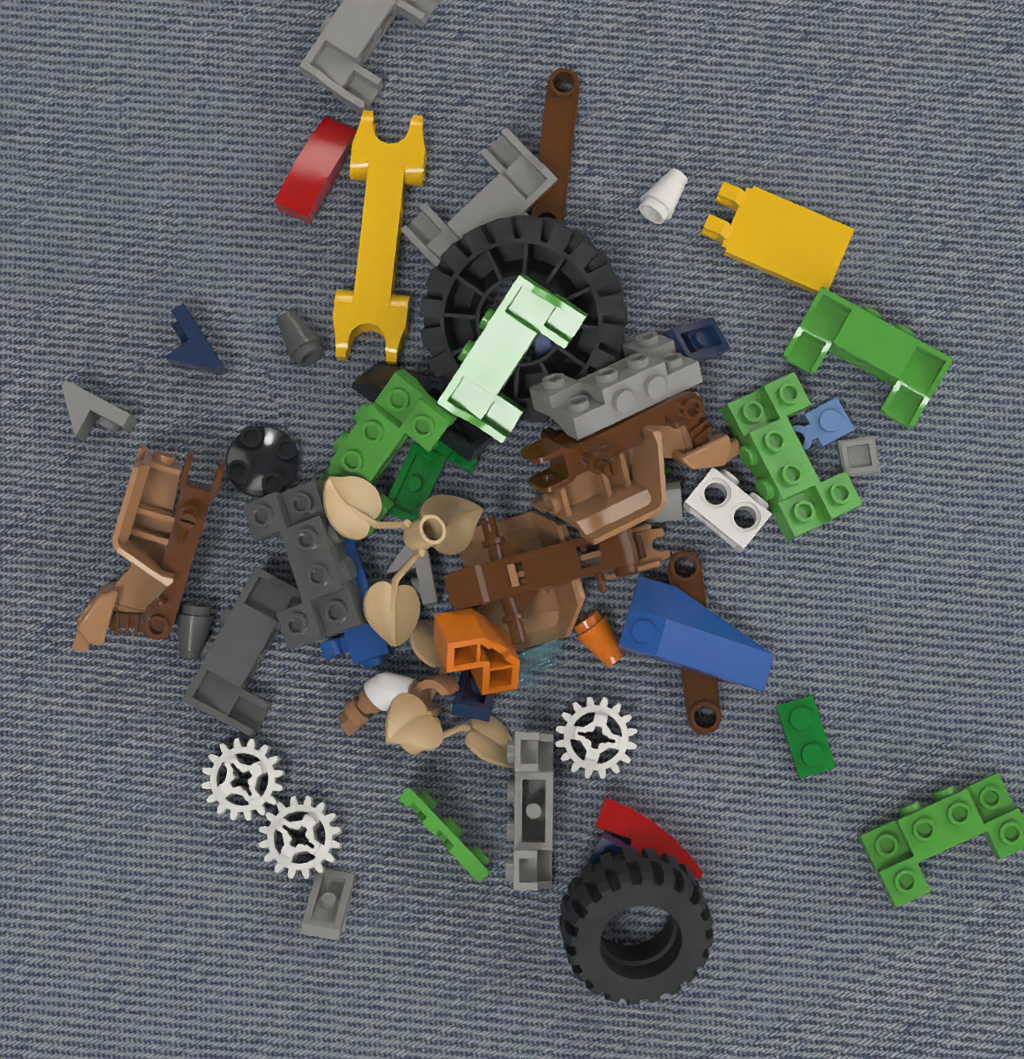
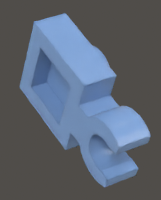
[792,397,855,452]

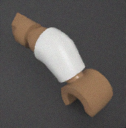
[338,671,459,737]

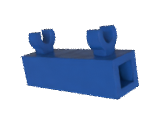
[320,537,392,670]

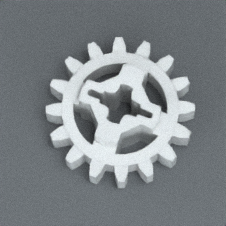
[555,697,637,779]
[201,738,286,821]
[259,796,343,880]

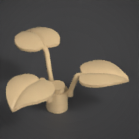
[323,476,484,647]
[385,619,515,768]

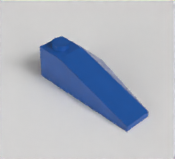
[617,576,774,692]

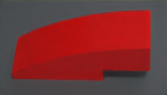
[274,116,357,225]
[595,797,703,879]

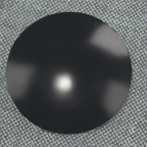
[226,426,300,498]

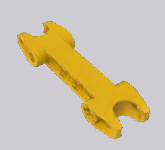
[332,110,427,366]

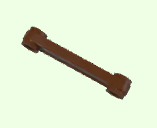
[531,68,580,225]
[667,551,722,735]

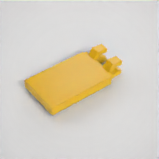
[701,181,855,295]

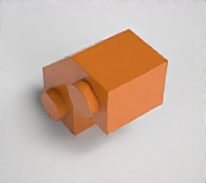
[433,608,520,695]

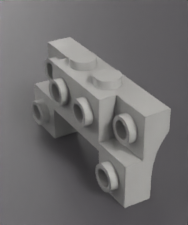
[299,0,441,114]
[400,128,558,267]
[529,331,703,440]
[505,732,554,891]

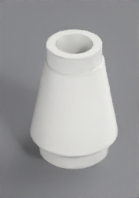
[639,168,688,224]

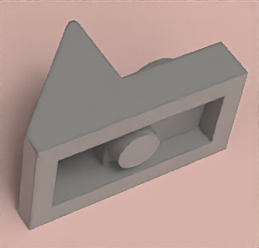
[62,380,137,441]
[386,544,439,608]
[301,869,355,941]

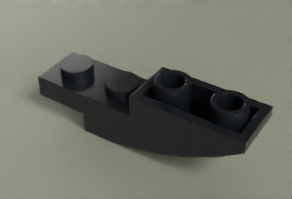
[351,364,493,462]

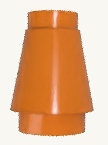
[574,609,625,667]

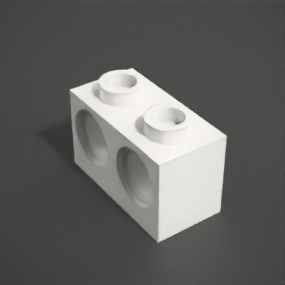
[682,467,772,553]

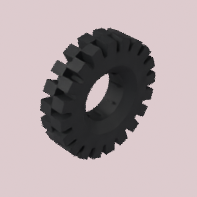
[419,215,628,423]

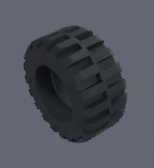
[559,847,714,1004]

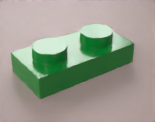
[387,443,447,522]
[775,695,836,779]

